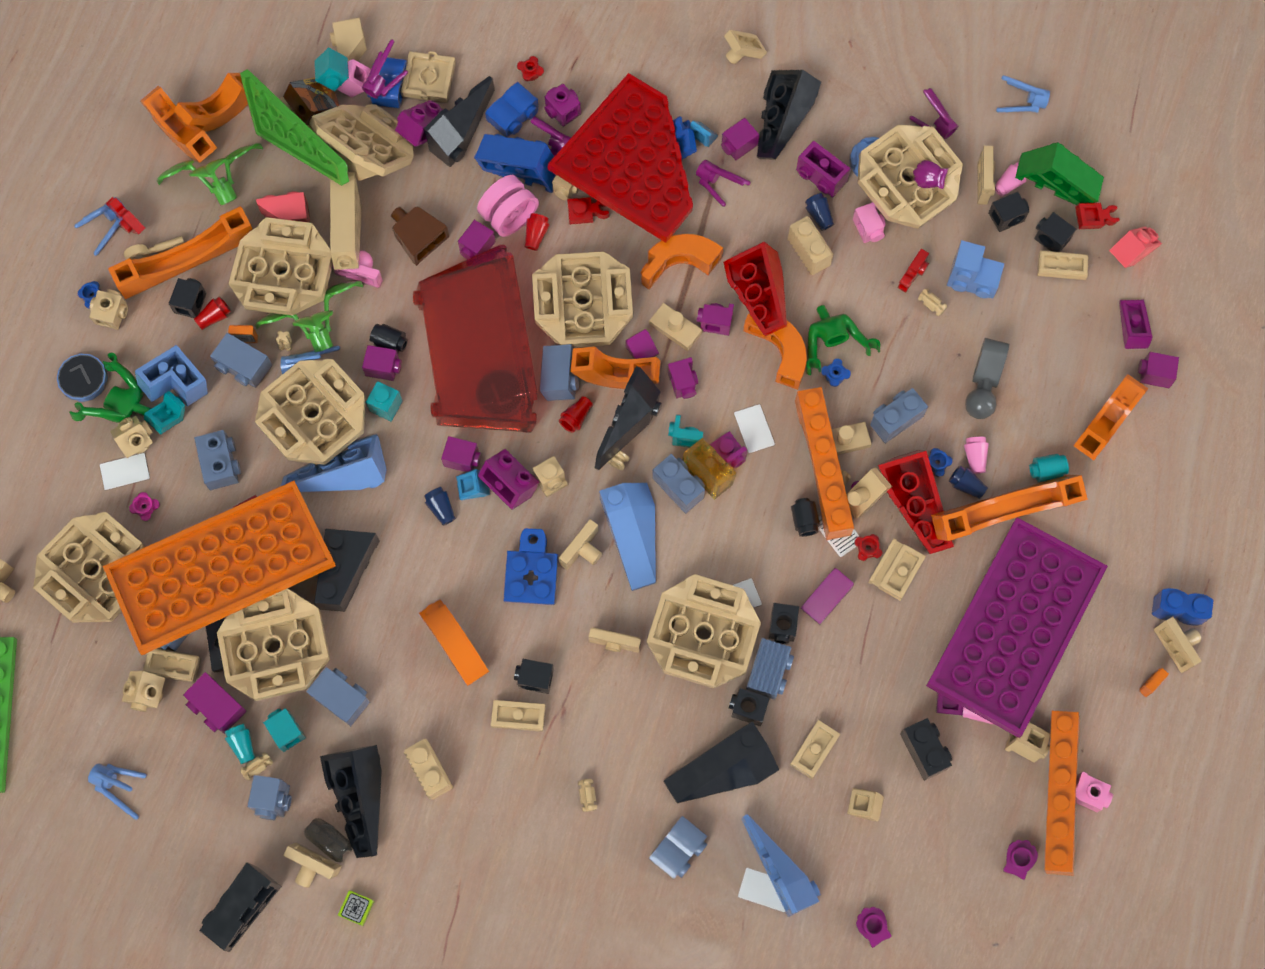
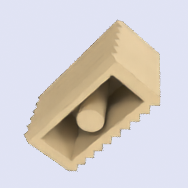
[788,216,834,275]
[404,739,453,800]

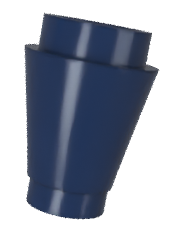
[805,193,834,231]
[949,465,988,499]
[424,487,456,526]

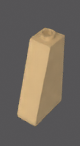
[330,172,362,270]

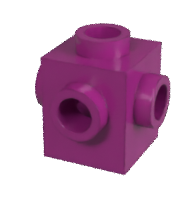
[544,83,581,127]

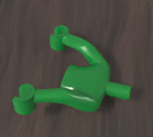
[806,305,881,375]
[69,352,152,423]

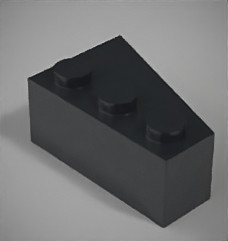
[314,529,380,612]
[199,862,282,952]

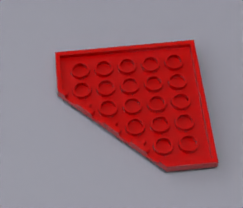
[548,73,693,243]

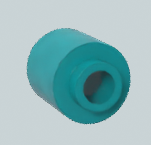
[1029,453,1069,482]

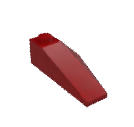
[723,242,787,336]
[878,450,954,554]

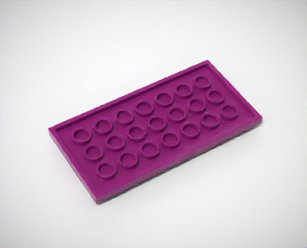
[926,517,1108,738]

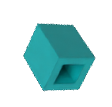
[315,47,349,91]
[366,381,403,422]
[263,708,306,752]

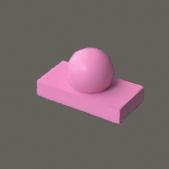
[332,250,383,288]

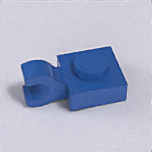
[673,116,697,159]

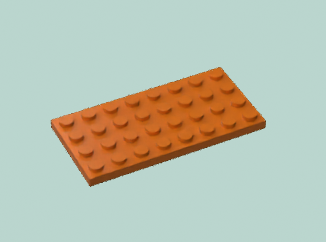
[103,481,336,656]

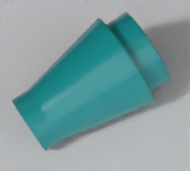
[225,724,255,764]

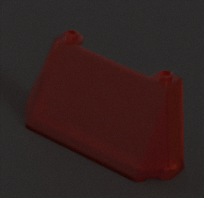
[413,245,537,433]

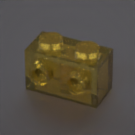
[682,438,736,500]

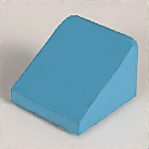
[690,121,718,147]
[456,469,490,500]

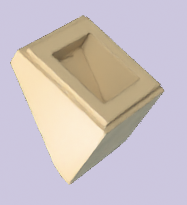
[847,788,884,822]

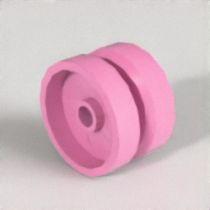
[477,175,539,237]

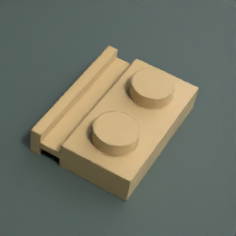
[977,146,995,205]
[868,538,926,601]

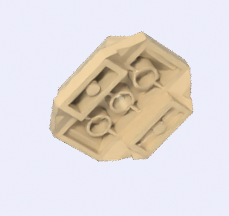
[310,105,413,181]
[858,125,963,229]
[229,217,333,316]
[532,252,633,347]
[255,359,366,465]
[33,512,145,623]
[647,574,761,688]
[217,588,330,701]

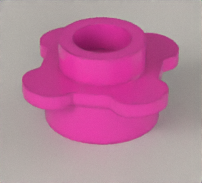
[129,492,160,521]

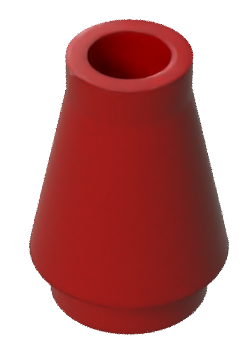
[524,213,550,251]
[194,296,232,330]
[559,396,593,433]

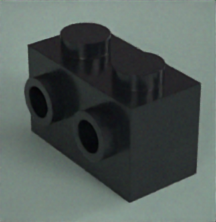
[900,718,953,781]

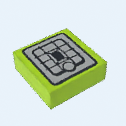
[338,890,374,926]

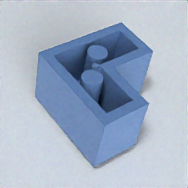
[947,240,1005,299]
[135,345,208,406]

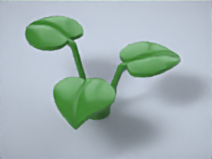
[157,143,263,205]
[255,281,363,352]

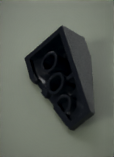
[757,70,821,160]
[424,76,495,167]
[663,721,779,804]
[320,745,382,858]

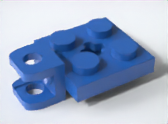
[504,528,558,605]

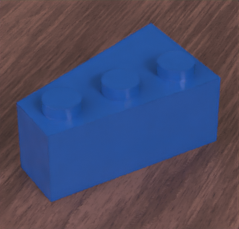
[474,134,556,193]

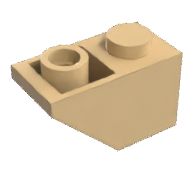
[330,18,367,61]

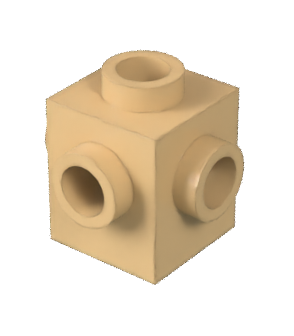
[89,289,128,330]
[110,416,153,458]
[122,671,165,712]

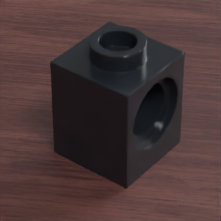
[988,191,1029,232]
[1034,212,1077,252]
[168,278,207,318]
[768,603,799,644]
[514,659,554,694]
[728,688,770,727]

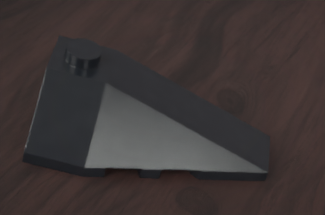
[594,366,662,470]

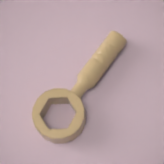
[124,236,184,260]

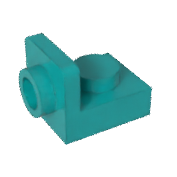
[668,414,704,449]

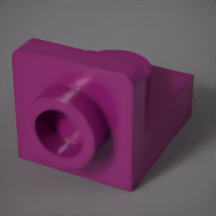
[709,431,748,471]

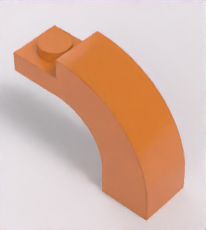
[174,73,248,132]
[140,86,217,163]
[640,234,723,289]
[743,314,807,390]
[571,346,660,389]
[1074,374,1148,460]
[419,599,489,686]

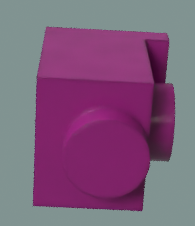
[697,303,734,336]
[668,357,698,399]

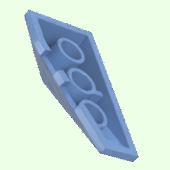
[281,434,387,492]
[599,483,656,591]
[741,814,821,917]

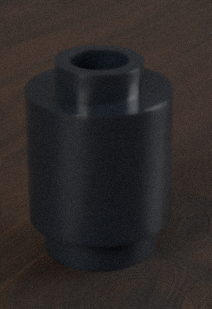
[369,324,408,354]
[791,498,820,537]

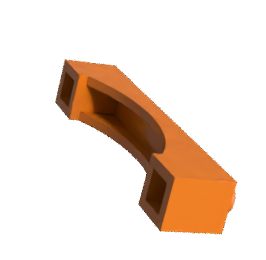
[108,206,253,300]
[795,387,854,540]
[931,475,1088,541]
[1045,711,1080,876]

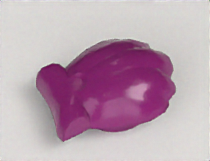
[913,160,948,189]
[1003,840,1038,880]
[856,907,892,948]

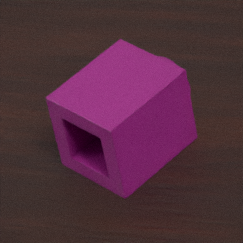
[721,118,759,161]
[457,220,496,263]
[362,345,402,381]
[1138,352,1179,388]
[441,436,481,472]

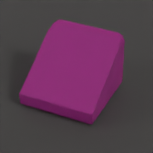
[626,329,659,359]

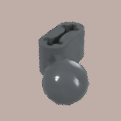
[965,338,1009,419]

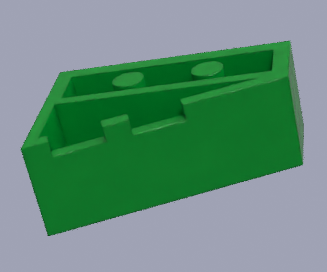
[1015,142,1104,205]

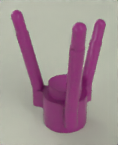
[362,39,408,99]
[909,88,959,139]
[530,116,571,156]
[696,159,751,207]

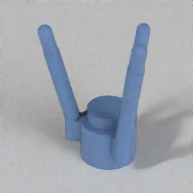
[996,75,1050,113]
[74,197,126,256]
[281,346,340,374]
[88,763,147,820]

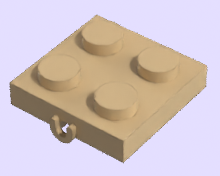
[401,51,456,103]

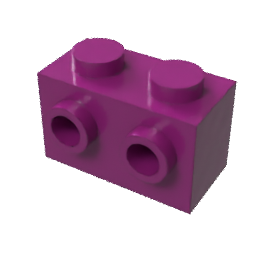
[395,100,443,147]
[796,140,851,198]
[478,449,540,510]
[183,672,247,734]

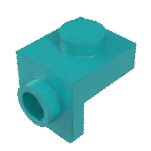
[144,391,185,435]

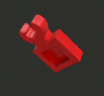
[105,197,145,235]
[567,197,609,225]
[1075,203,1120,229]
[898,248,929,293]

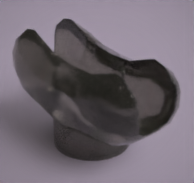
[304,818,352,862]

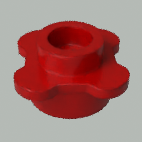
[517,56,544,81]
[854,534,882,561]

